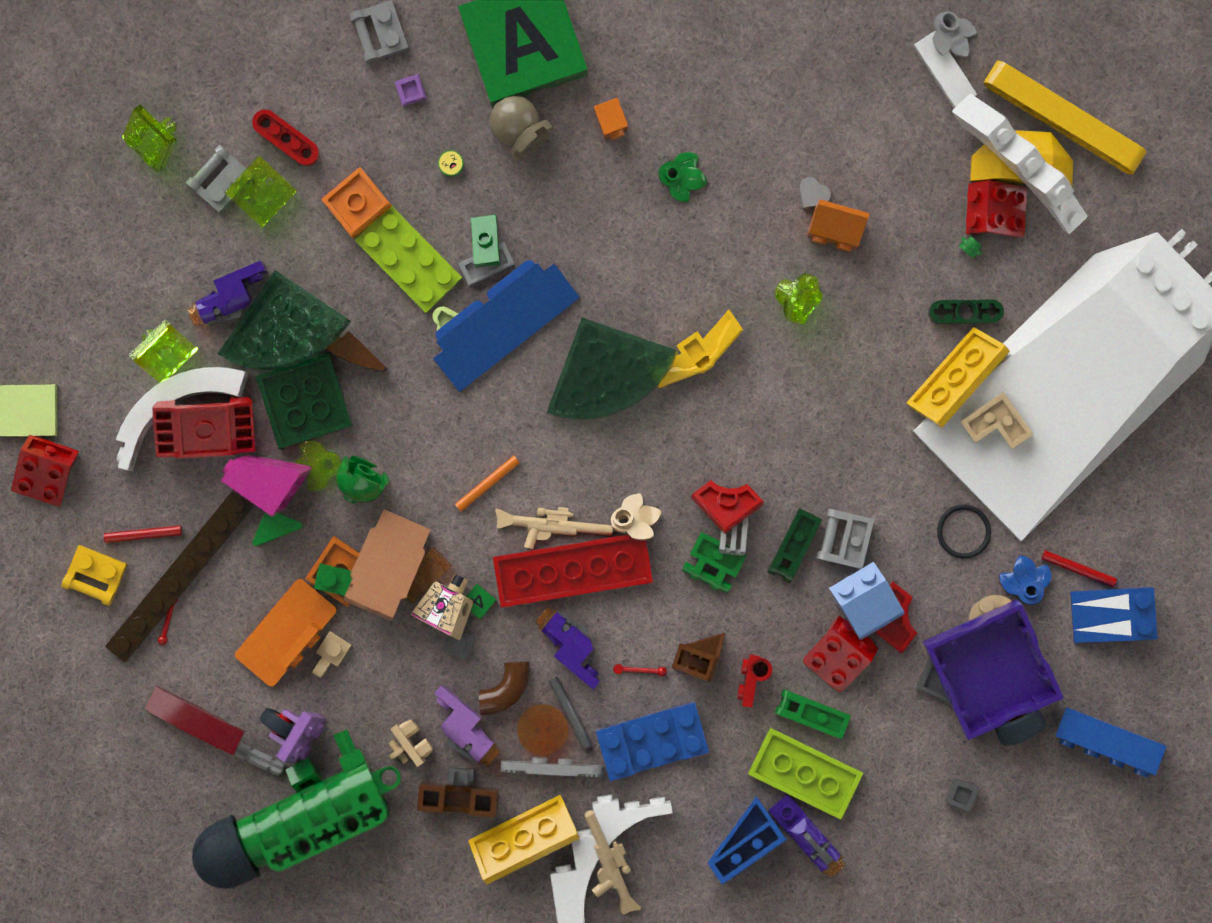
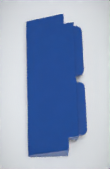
[433,260,580,392]

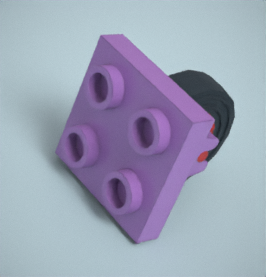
[259,708,326,763]

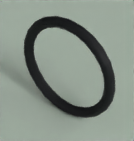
[937,504,991,559]

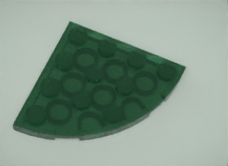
[218,270,351,370]
[546,317,678,420]

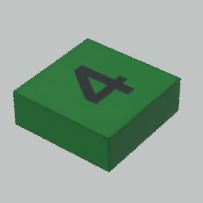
[466,584,497,619]

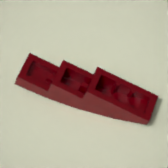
[145,686,246,755]

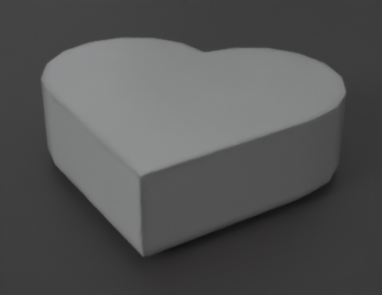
[799,177,831,209]

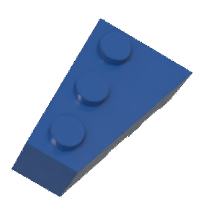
[707,796,787,885]

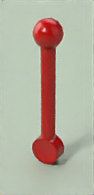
[157,598,179,645]
[613,664,667,677]

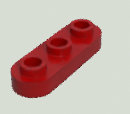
[252,109,320,167]

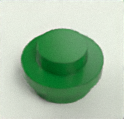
[959,236,982,259]

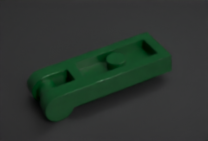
[767,508,822,584]

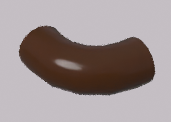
[479,661,530,716]

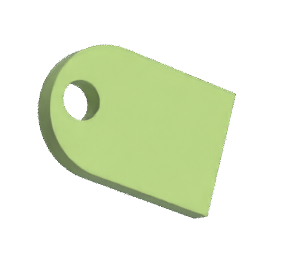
[0,384,57,437]

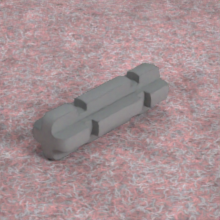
[235,743,285,776]

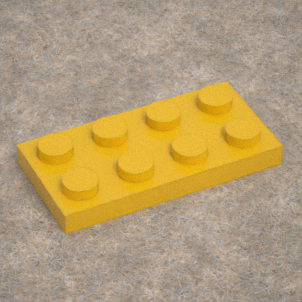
[907,327,1010,428]
[468,795,580,885]

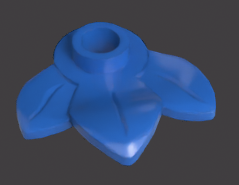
[999,555,1052,605]

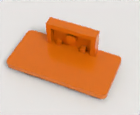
[235,579,337,687]

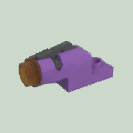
[434,684,500,767]

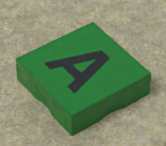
[458,0,588,108]

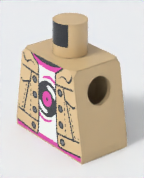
[411,574,473,641]

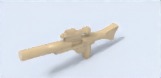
[495,507,613,550]
[584,810,641,915]

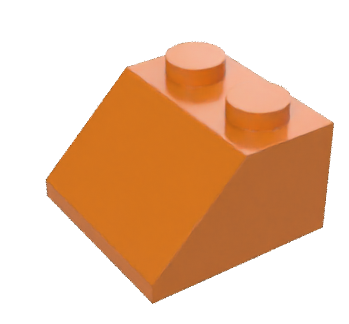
[807,199,870,252]

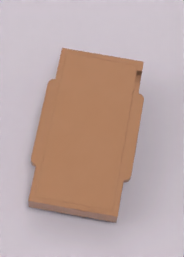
[343,509,430,621]

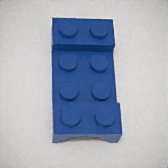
[596,701,709,781]

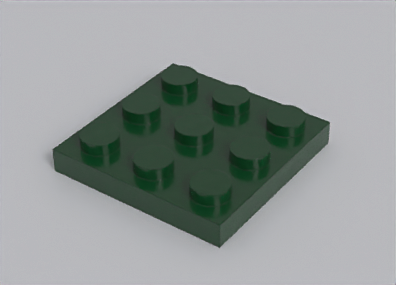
[256,353,353,450]

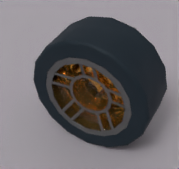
[994,709,1046,746]

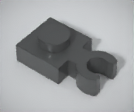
[447,767,475,786]

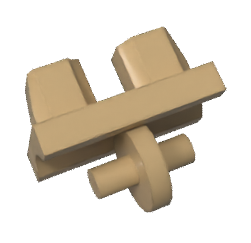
[388,719,434,767]

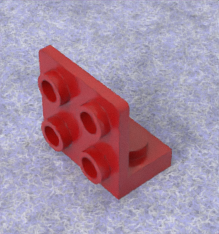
[11,435,79,507]

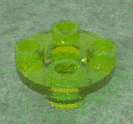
[775,273,823,325]

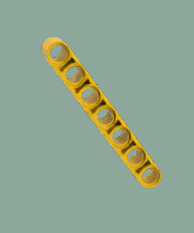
[983,61,1147,175]

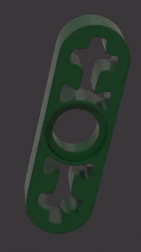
[928,299,1004,324]

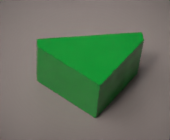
[252,512,305,547]

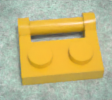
[61,545,128,606]

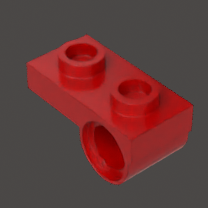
[737,654,772,708]

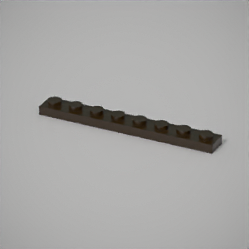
[105,490,255,663]

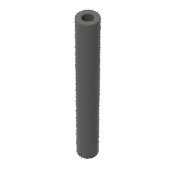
[548,677,592,750]

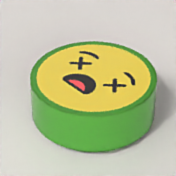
[438,150,464,177]

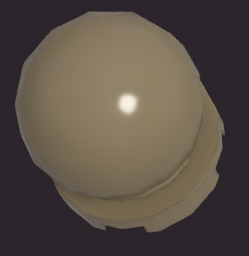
[490,95,555,162]

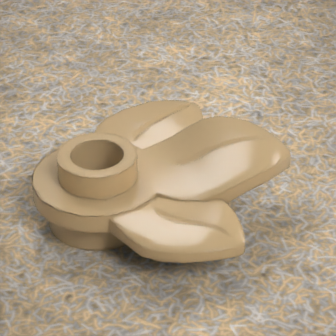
[611,494,662,540]

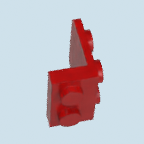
[966,180,1027,238]
[803,615,878,692]

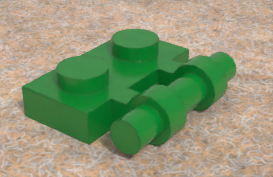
[681,532,747,593]

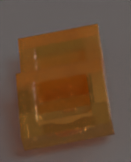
[406,547,452,604]

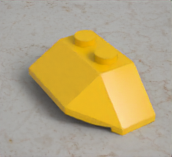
[970,130,1073,186]

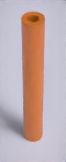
[455,455,520,512]

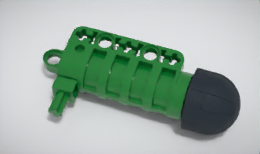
[192,729,401,889]

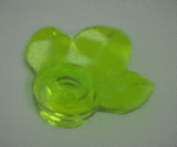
[294,440,341,491]

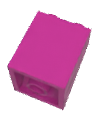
[221,454,312,516]

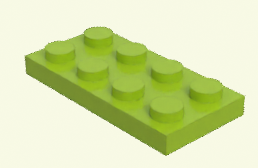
[355,206,463,314]
[747,727,863,819]

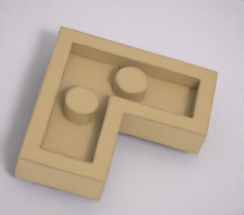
[960,392,1034,449]

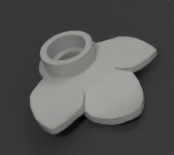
[933,11,977,57]

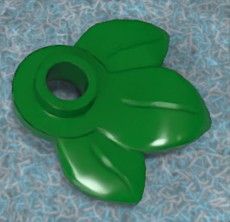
[658,152,708,203]

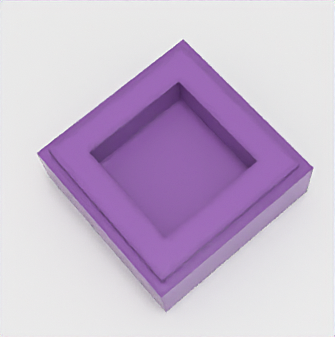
[395,74,427,107]

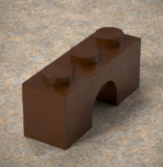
[417,782,499,818]

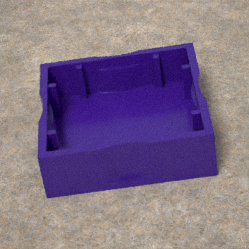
[922,599,1064,740]

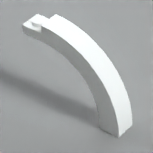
[116,367,249,471]

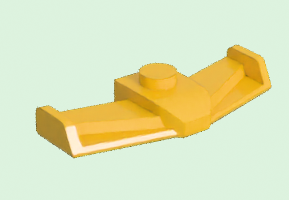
[645,309,743,388]

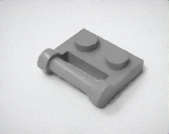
[349,0,409,63]
[185,145,254,214]
[817,509,874,569]

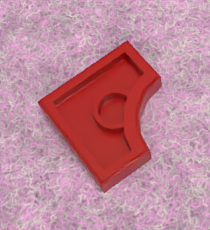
[691,480,764,534]
[874,581,918,653]

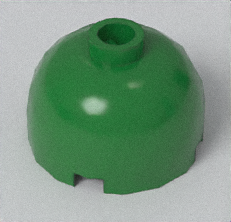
[336,455,389,504]

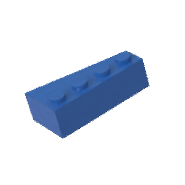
[1056,707,1167,778]

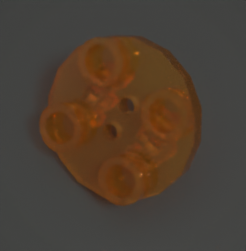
[517,704,568,756]

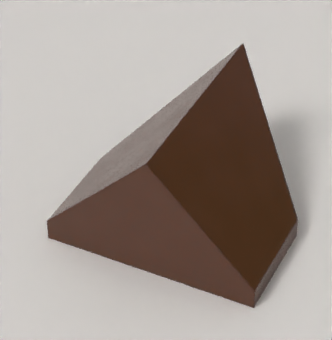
[672,633,725,682]

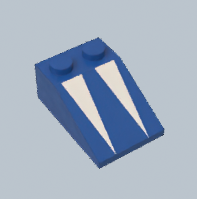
[1070,587,1158,643]

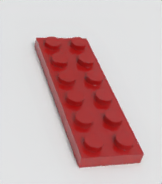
[493,535,653,608]

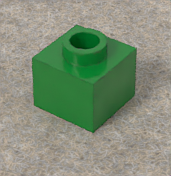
[286,758,322,792]

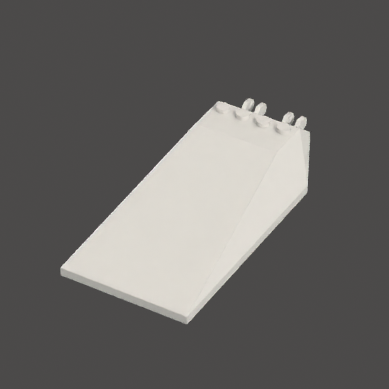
[912,229,1212,541]

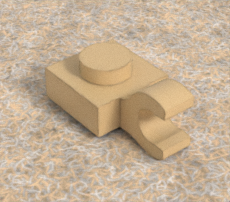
[312,631,352,678]

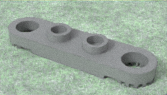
[500,757,604,777]

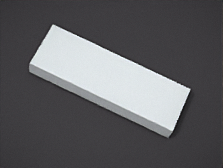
[913,31,977,109]

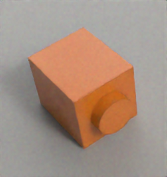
[594,97,628,141]

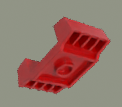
[152,397,255,458]

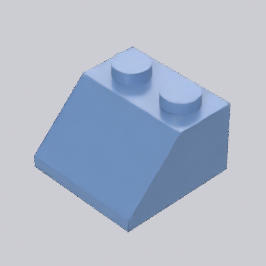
[829,562,905,640]

